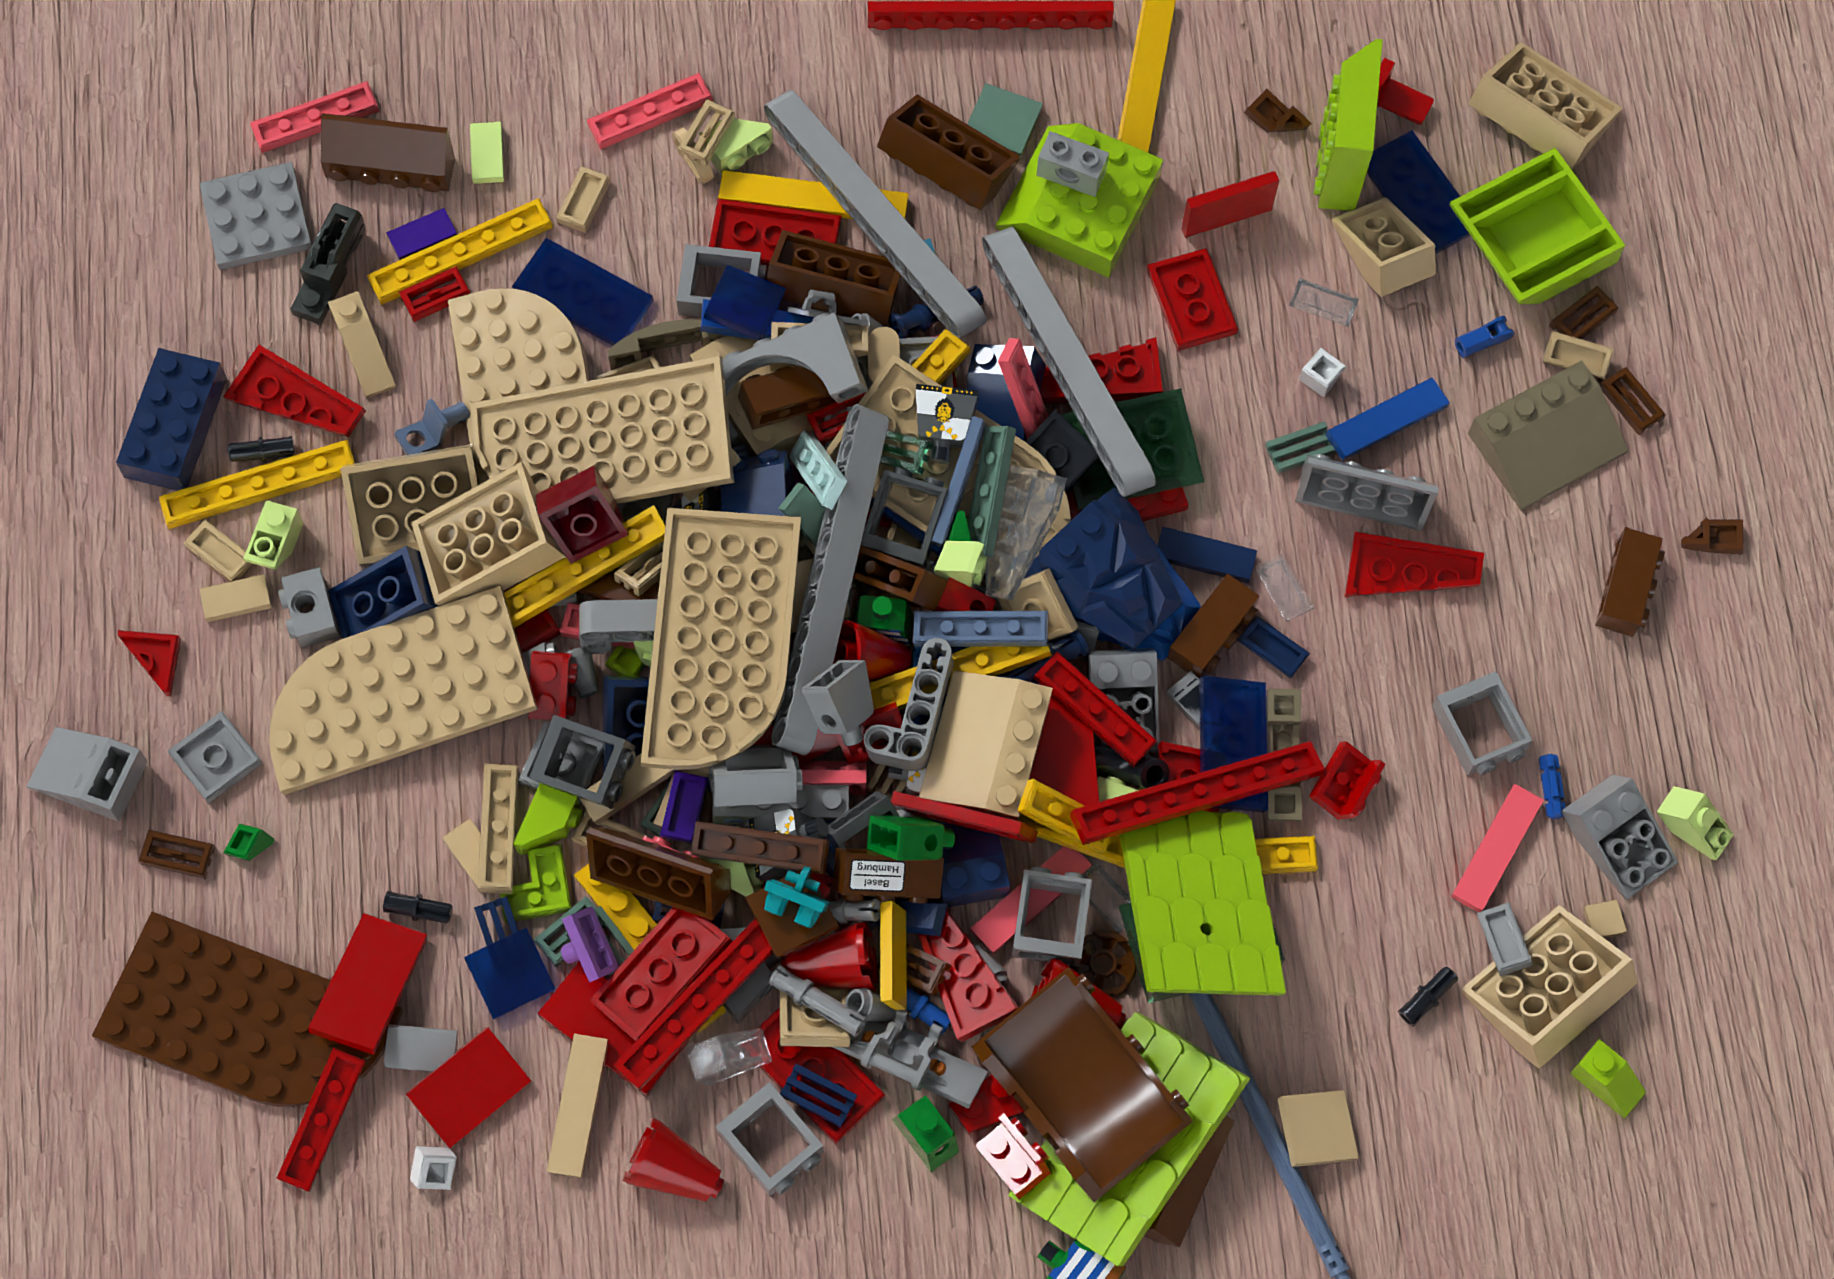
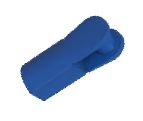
[1455,316,1515,358]

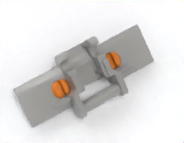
[833,1010,988,1109]

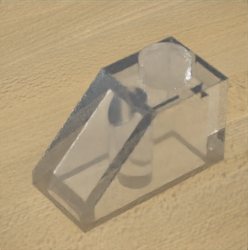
[686,1028,772,1085]

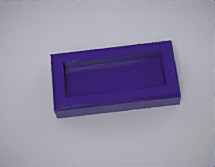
[386,208,457,260]
[660,771,709,844]

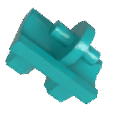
[764,866,830,928]

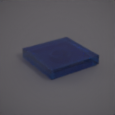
[703,265,786,340]
[464,927,556,1019]

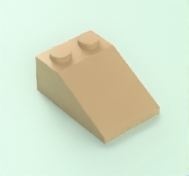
[1332,197,1436,297]

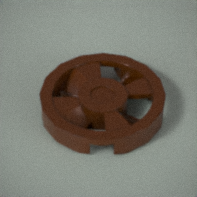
[1069,930,1137,997]

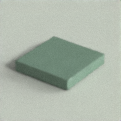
[967,83,1043,159]

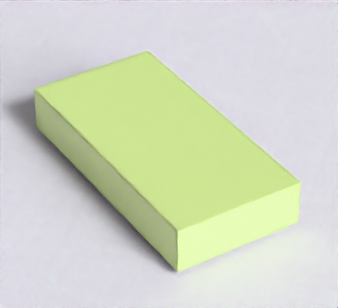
[470,122,504,184]

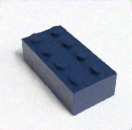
[116,348,227,491]

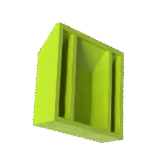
[1313,39,1383,211]
[995,123,1163,278]
[1449,147,1626,304]

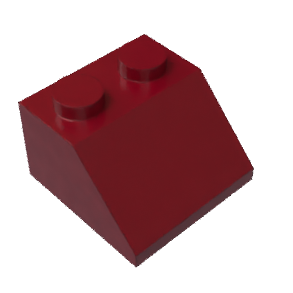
[536,465,629,564]

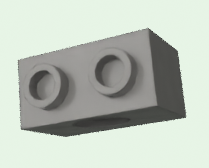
[1036,131,1109,197]
[278,567,340,648]

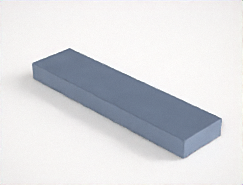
[931,416,986,548]
[913,611,1049,647]

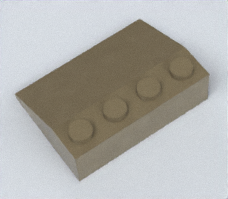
[1468,360,1629,511]

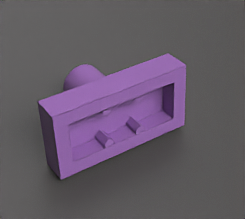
[561,906,619,982]

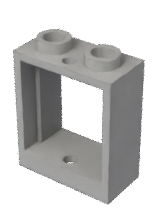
[676,244,767,317]
[1431,671,1533,776]
[709,744,803,807]
[1012,867,1092,967]
[715,1082,824,1196]

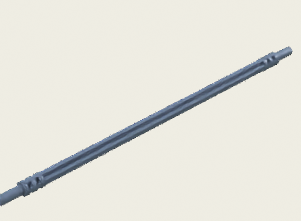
[1188,993,1351,1279]

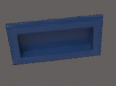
[1237,616,1310,679]
[879,898,948,937]

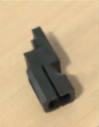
[290,203,366,325]

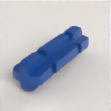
[1538,754,1566,819]

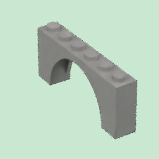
[723,312,868,404]

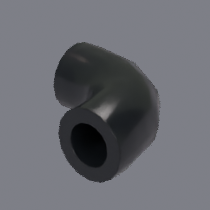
[1094,743,1170,789]

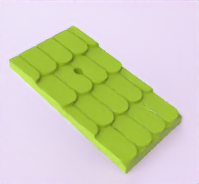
[1120,810,1286,996]
[1008,1012,1251,1267]

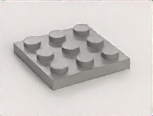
[199,162,312,270]

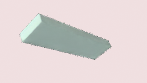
[789,430,847,510]

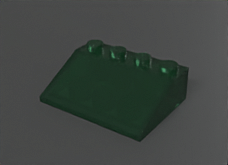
[1061,388,1204,511]

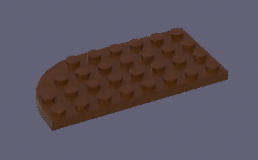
[92,911,404,1107]

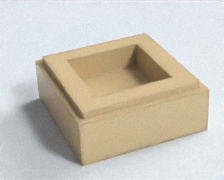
[1582,900,1627,938]

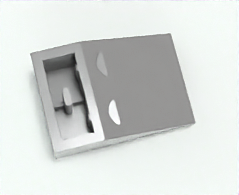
[1087,648,1160,752]
[26,727,148,822]
[1561,775,1678,899]

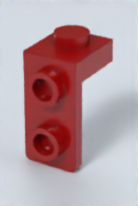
[1377,57,1434,125]

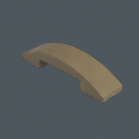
[607,319,726,370]
[1265,689,1302,821]

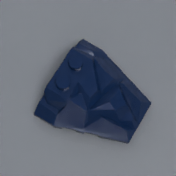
[1019,488,1183,650]

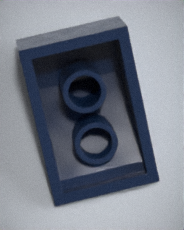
[967,344,1046,442]
[721,449,796,516]
[328,546,438,639]
[603,675,671,781]
[925,818,1010,908]

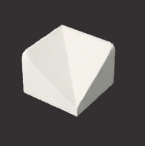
[1299,348,1346,397]
[410,1146,457,1190]

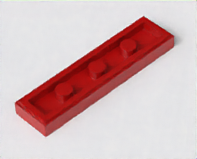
[1034,652,1157,768]
[276,1048,366,1192]

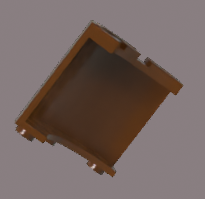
[971,967,1193,1202]

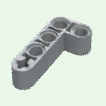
[579,599,658,654]
[864,638,954,771]

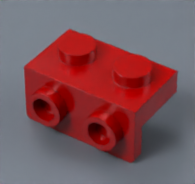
[1309,741,1386,820]

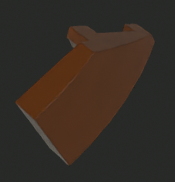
[1244,88,1312,133]
[1681,517,1743,554]

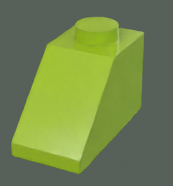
[513,783,582,855]
[1570,1039,1646,1118]

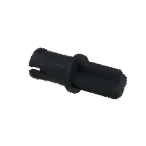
[228,436,294,462]
[383,891,453,924]
[1397,967,1458,1027]

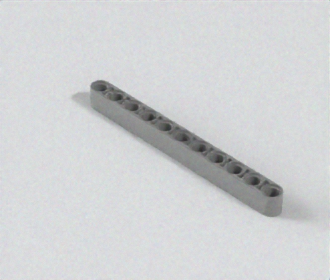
[763,89,986,339]
[982,227,1155,497]
[771,404,889,756]

